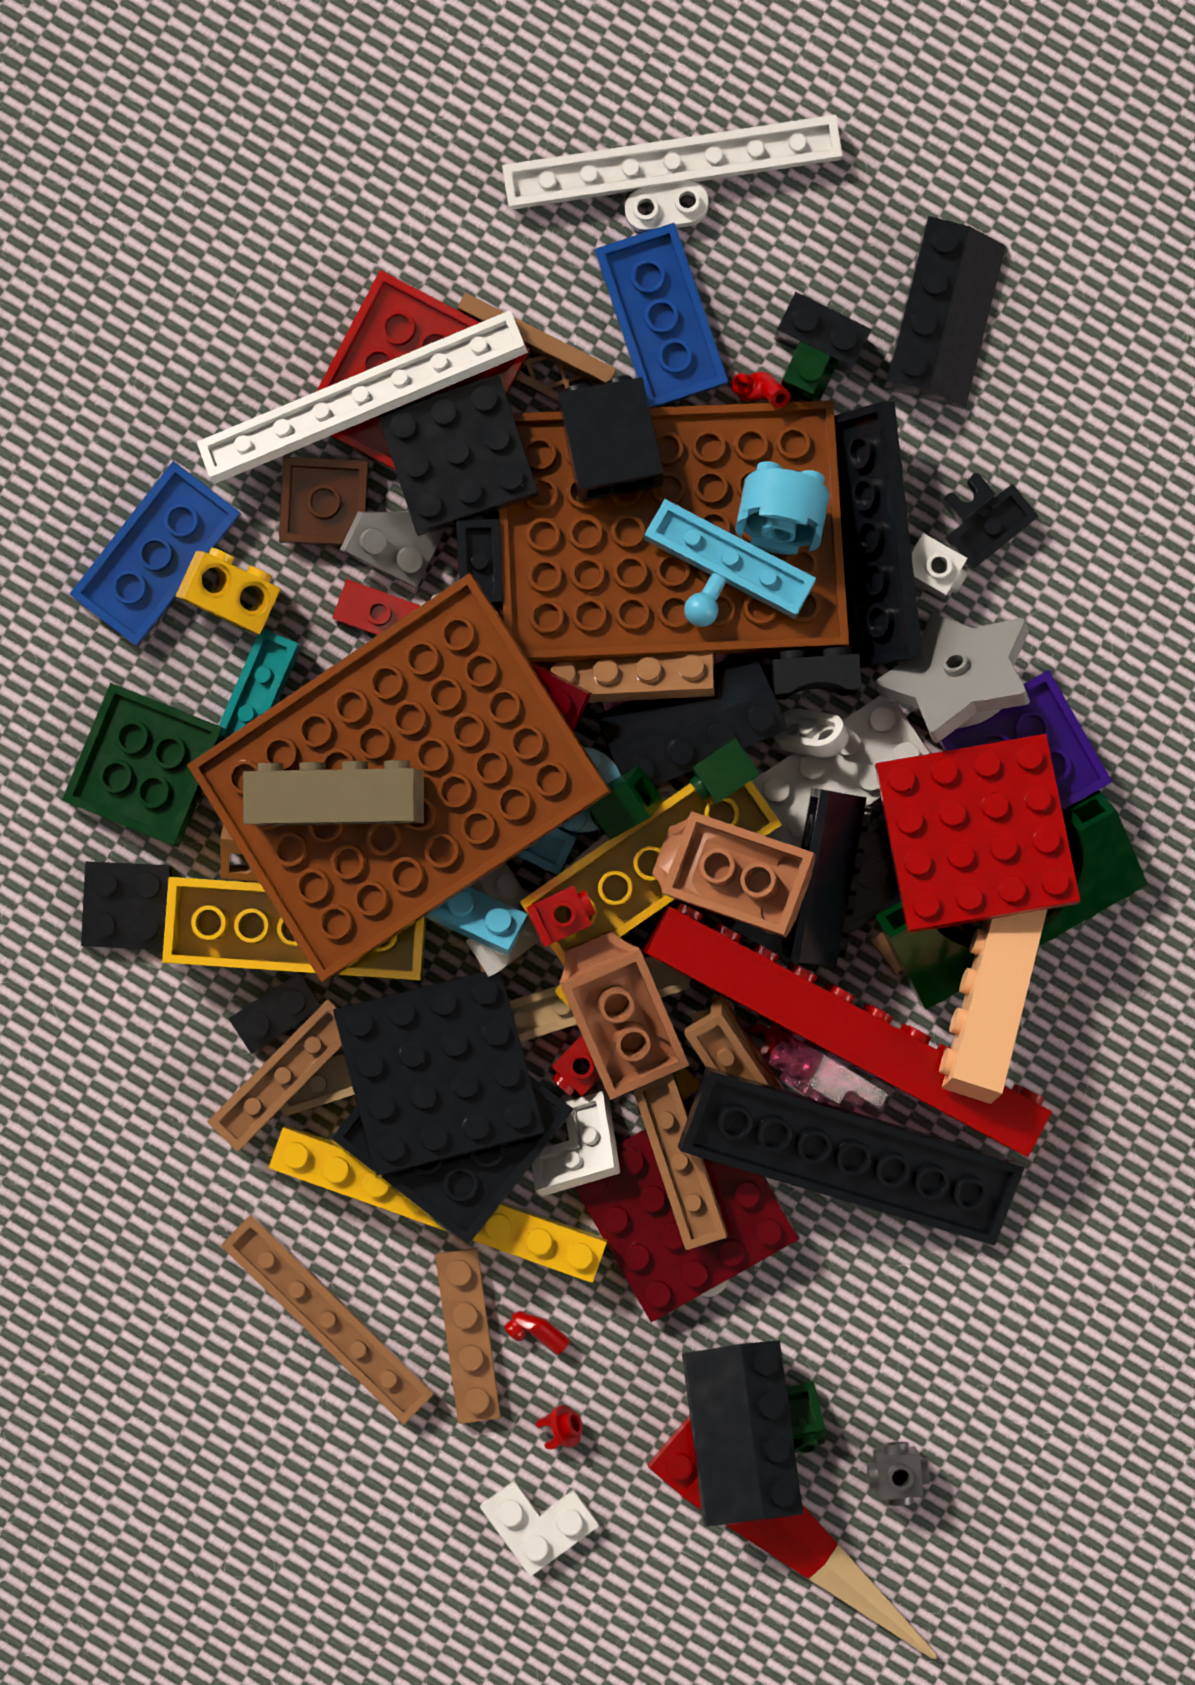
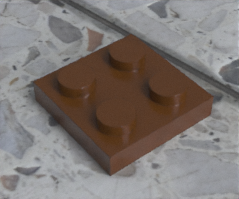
[279,457,369,546]

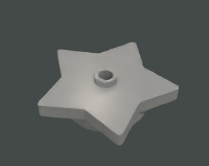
[875,613,1030,743]

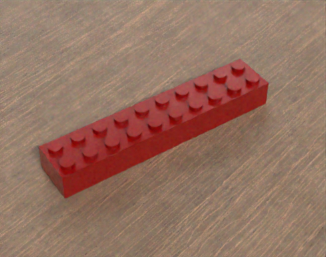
[641,902,1052,1157]

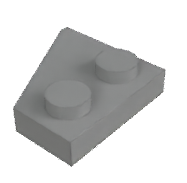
[340,511,446,588]

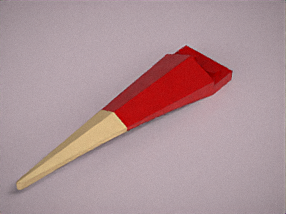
[647,1415,937,1659]

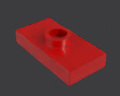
[332,579,421,636]

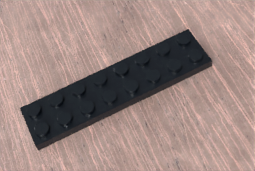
[677,1066,1025,1246]

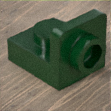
[786,1381,826,1454]

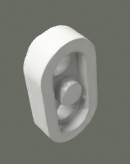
[625,181,708,233]
[772,709,849,758]

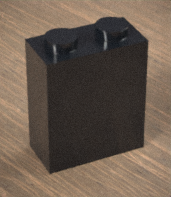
[558,375,663,503]

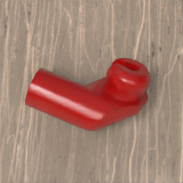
[731,372,790,408]
[504,1311,569,1355]

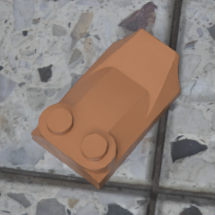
[652,811,816,938]
[559,931,689,1100]

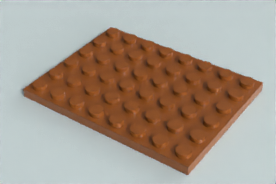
[499,400,849,662]
[187,573,612,982]

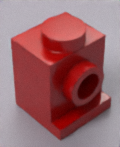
[526,885,596,947]
[551,1035,600,1096]

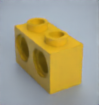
[175,547,281,635]

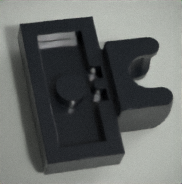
[942,473,1039,571]

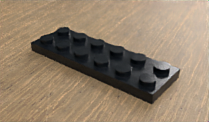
[834,401,923,668]

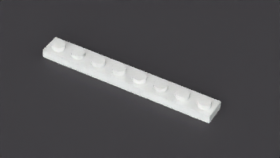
[502,115,842,210]
[197,310,528,484]

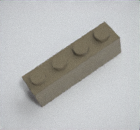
[243,760,424,826]

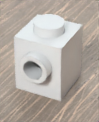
[912,533,968,599]

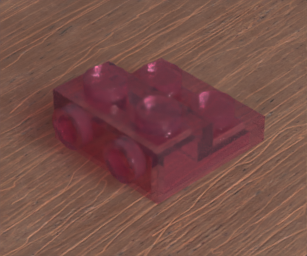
[769,1033,889,1108]

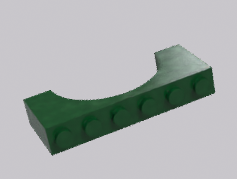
[875,790,1148,1010]

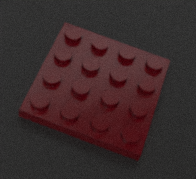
[574,1101,800,1322]

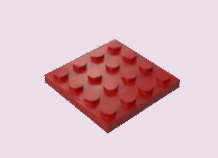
[316,270,531,471]
[875,734,1080,934]

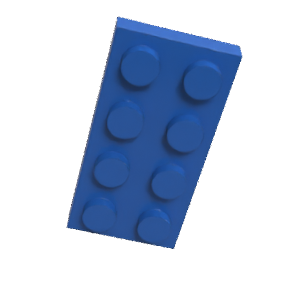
[594,222,728,408]
[69,461,242,647]

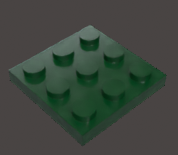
[62,682,227,848]

